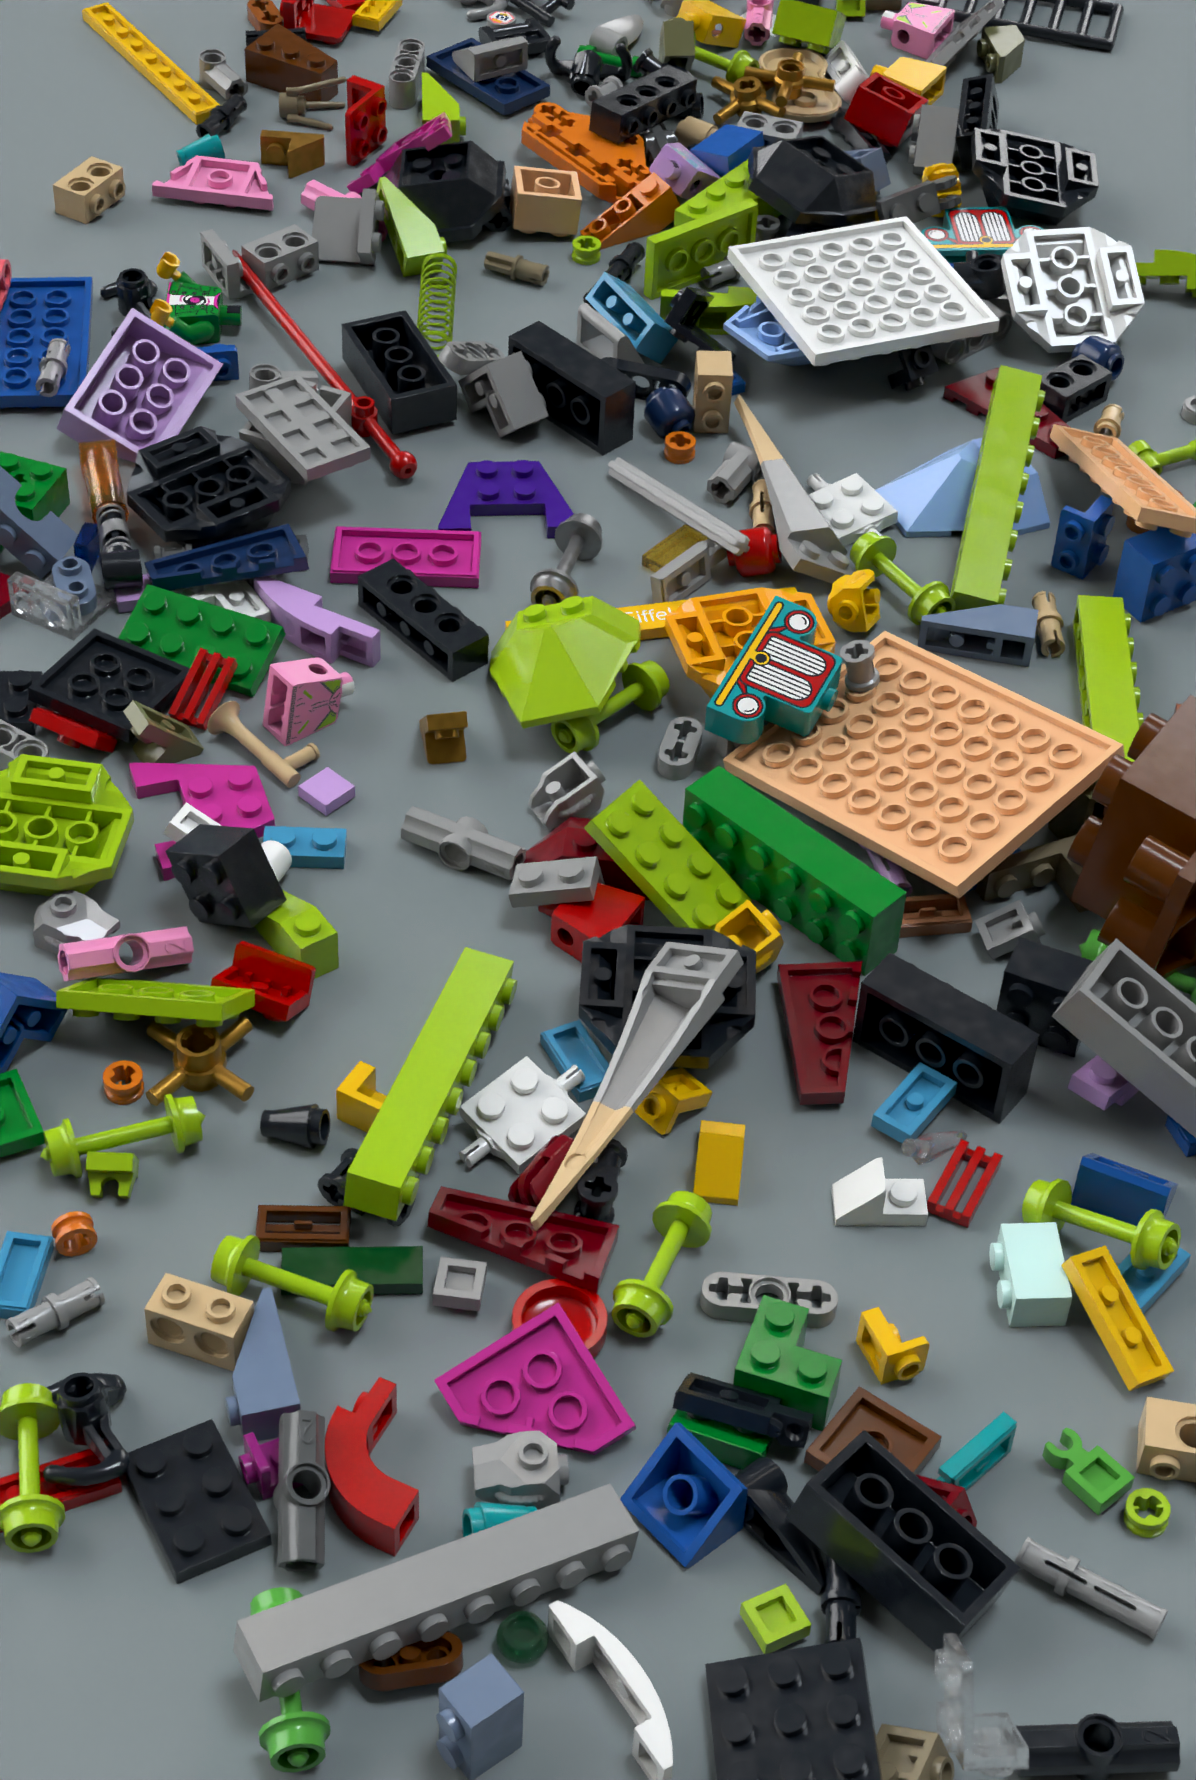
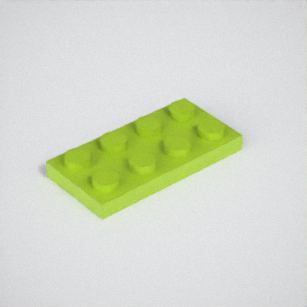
[644,198,759,300]
[584,779,752,930]
[56,977,255,1027]

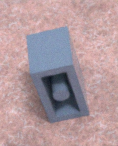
[436,1653,524,1780]

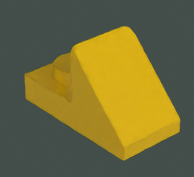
[693,1120,745,1206]

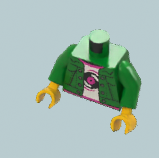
[150,252,242,345]

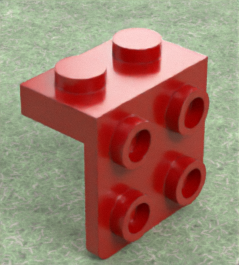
[280,0,356,44]
[345,75,388,167]

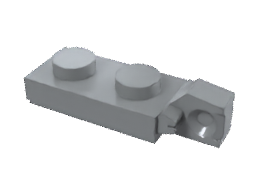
[650,539,727,604]

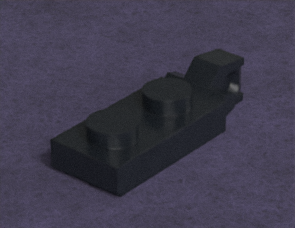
[830,107,891,164]
[673,1372,814,1448]

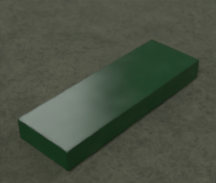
[281,1246,423,1295]

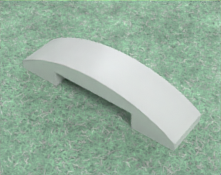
[547,1600,673,1780]

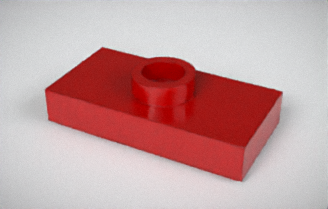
[29,707,118,753]

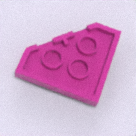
[434,1302,636,1455]

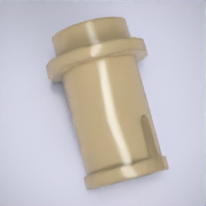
[1093,404,1124,438]

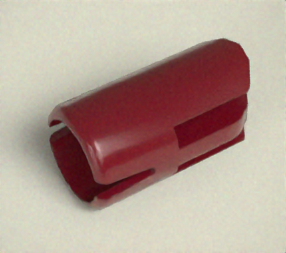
[508,1135,574,1207]

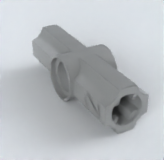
[401,806,526,880]

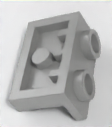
[200,229,254,300]

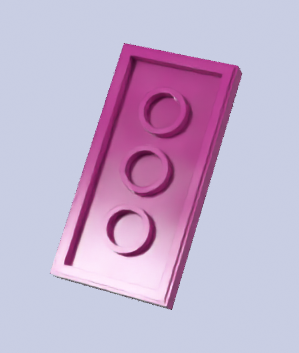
[330,526,482,588]

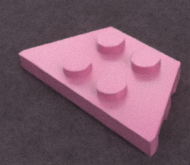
[152,156,274,211]

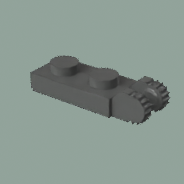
[875,175,962,223]

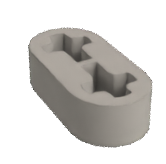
[657,717,703,780]

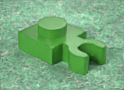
[1042,1427,1135,1515]

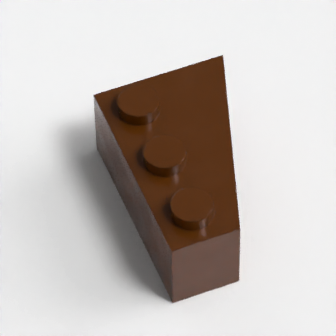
[244,23,338,101]

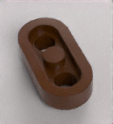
[358,1632,464,1692]

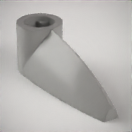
[589,14,643,57]

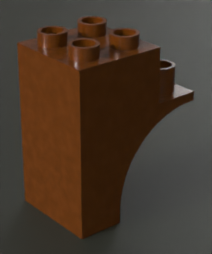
[1067,694,1196,979]

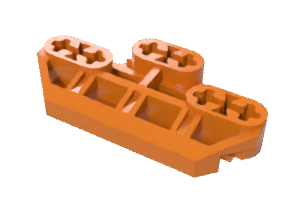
[521,102,652,204]

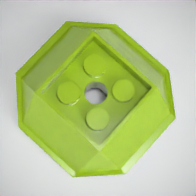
[0,754,134,896]

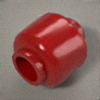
[727,527,782,577]

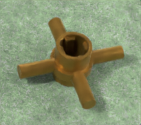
[146,1016,254,1106]

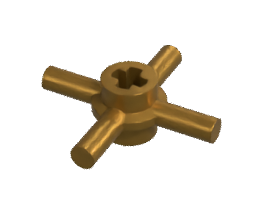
[711,69,786,125]

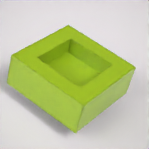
[740,1583,812,1654]

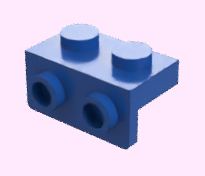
[1051,495,1115,580]

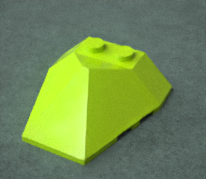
[489,596,641,729]

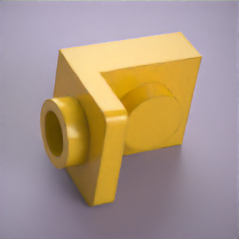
[634,1068,713,1135]
[856,1307,930,1385]

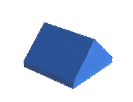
[690,124,764,177]
[1071,1153,1178,1226]
[620,1422,748,1568]

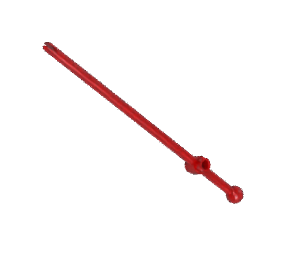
[232,249,418,479]

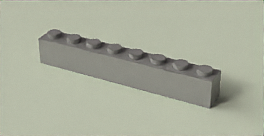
[233,1483,639,1702]

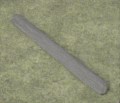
[608,457,750,556]

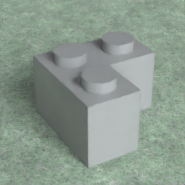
[908,104,959,175]
[458,351,549,438]

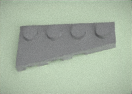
[924,0,1005,67]

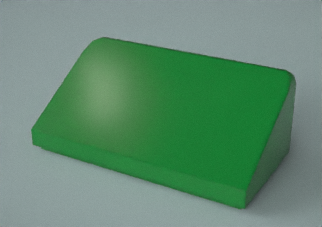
[667,1409,773,1470]

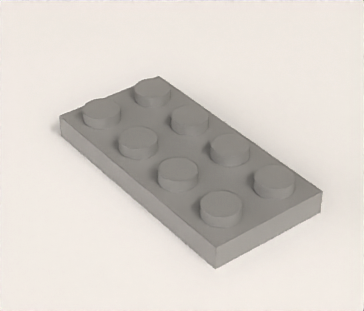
[235,373,371,482]

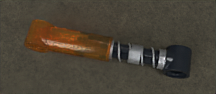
[78,439,143,590]

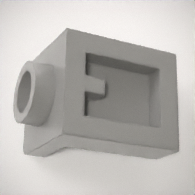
[975,899,1046,960]

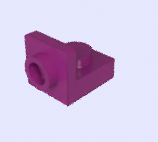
[238,1432,303,1500]

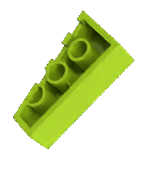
[674,159,782,227]

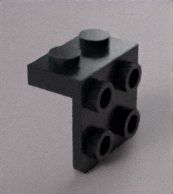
[664,287,736,362]

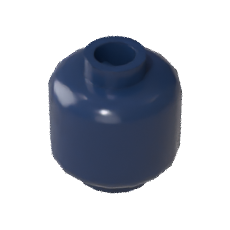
[1072,335,1124,380]
[644,387,695,439]

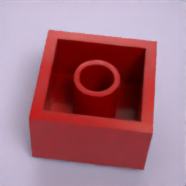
[844,72,929,147]

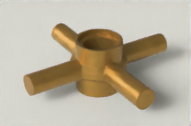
[744,52,836,107]

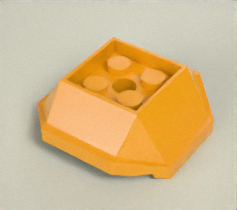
[665,587,836,699]

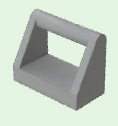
[452,36,528,82]
[576,303,644,377]

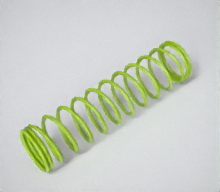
[417,253,457,357]

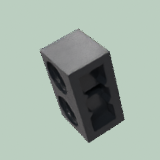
[1040,354,1112,423]

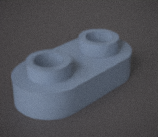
[52,556,97,616]

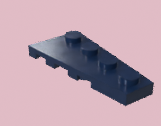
[144,524,309,591]

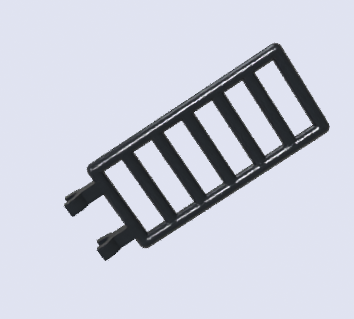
[906,0,1124,51]

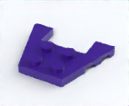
[438,460,574,538]

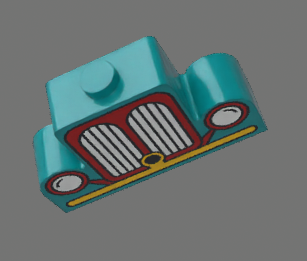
[921,207,1044,263]
[704,596,842,745]

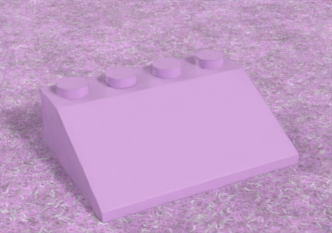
[56,308,223,463]

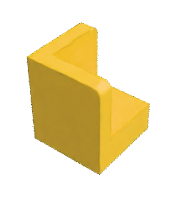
[336,1061,387,1133]

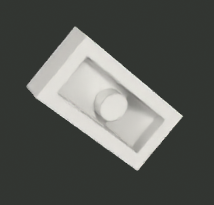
[831,1157,928,1226]

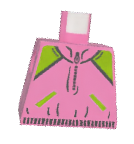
[880,2,955,59]
[263,657,355,746]

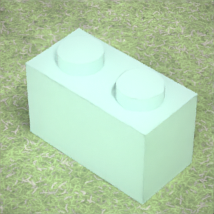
[989,1222,1072,1327]

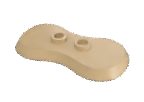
[759,48,842,123]

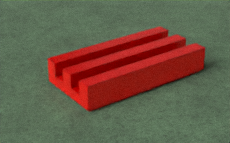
[168,648,238,730]
[927,1139,1003,1228]

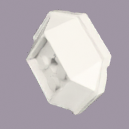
[1000,227,1145,353]

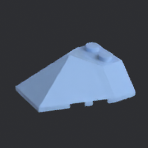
[723,296,812,366]
[875,438,1050,538]

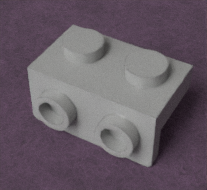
[508,856,605,908]

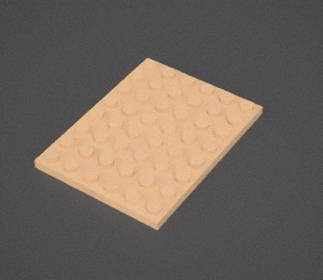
[723,631,1125,898]

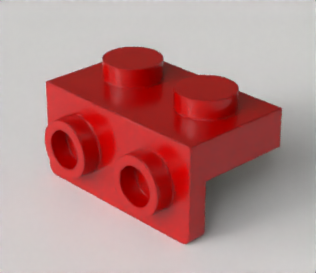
[211,941,316,1022]

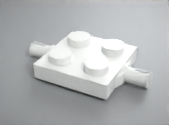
[807,473,898,547]
[459,1056,586,1174]

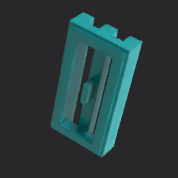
[936,1411,1017,1491]

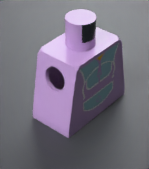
[649,143,721,200]

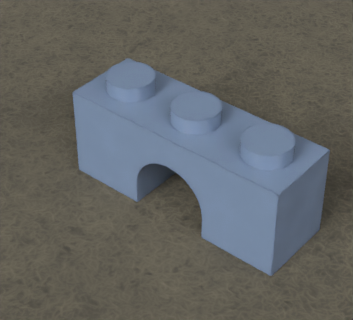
[0,466,79,579]

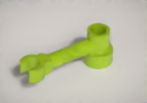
[1128,439,1196,475]

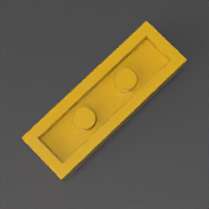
[1061,1245,1174,1392]

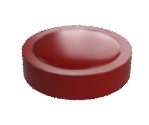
[512,1278,608,1358]

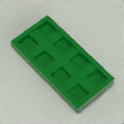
[118,584,286,697]

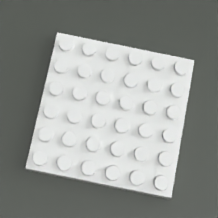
[727,216,1000,366]

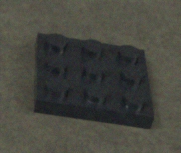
[28,628,190,743]
[705,1638,882,1780]

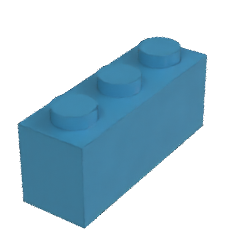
[585,271,678,364]

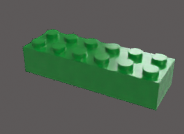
[682,766,907,976]

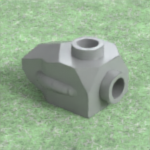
[528,751,606,830]
[33,890,120,955]
[472,1431,569,1510]

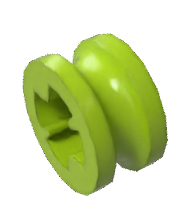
[572,235,601,265]
[1124,1488,1171,1538]

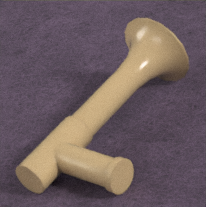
[207,701,320,788]

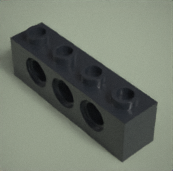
[589,65,698,144]
[955,73,999,171]
[358,559,489,682]

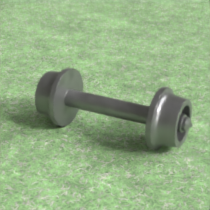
[530,513,603,606]

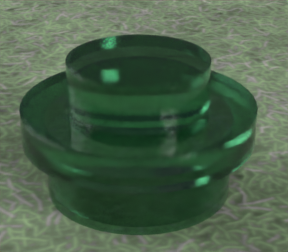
[496,1611,549,1663]

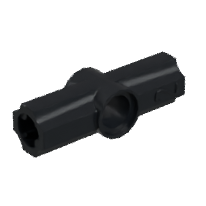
[1011,1713,1181,1780]

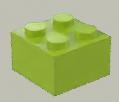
[772,0,847,54]

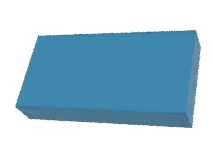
[540,1019,609,1103]
[0,1231,54,1319]

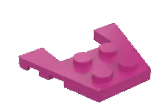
[346,112,452,194]
[129,762,275,881]

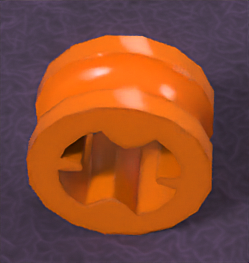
[664,431,696,464]
[103,1060,144,1105]
[51,1211,98,1257]

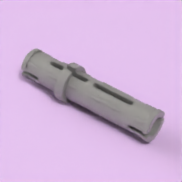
[1015,1537,1168,1640]

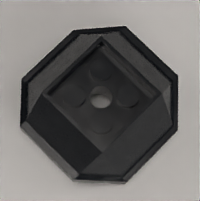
[971,127,1099,225]
[748,135,876,226]
[381,141,506,242]
[126,426,291,549]
[578,924,756,1069]

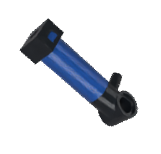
[949,250,1006,300]

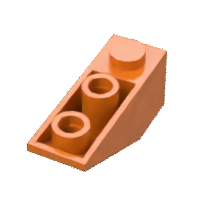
[580,172,680,250]

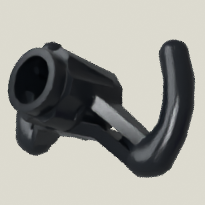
[545,36,633,96]
[100,268,158,337]
[43,1372,130,1487]

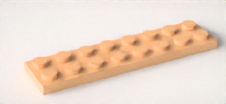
[1050,424,1196,538]

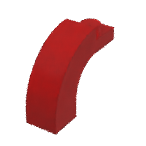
[325,1377,419,1557]

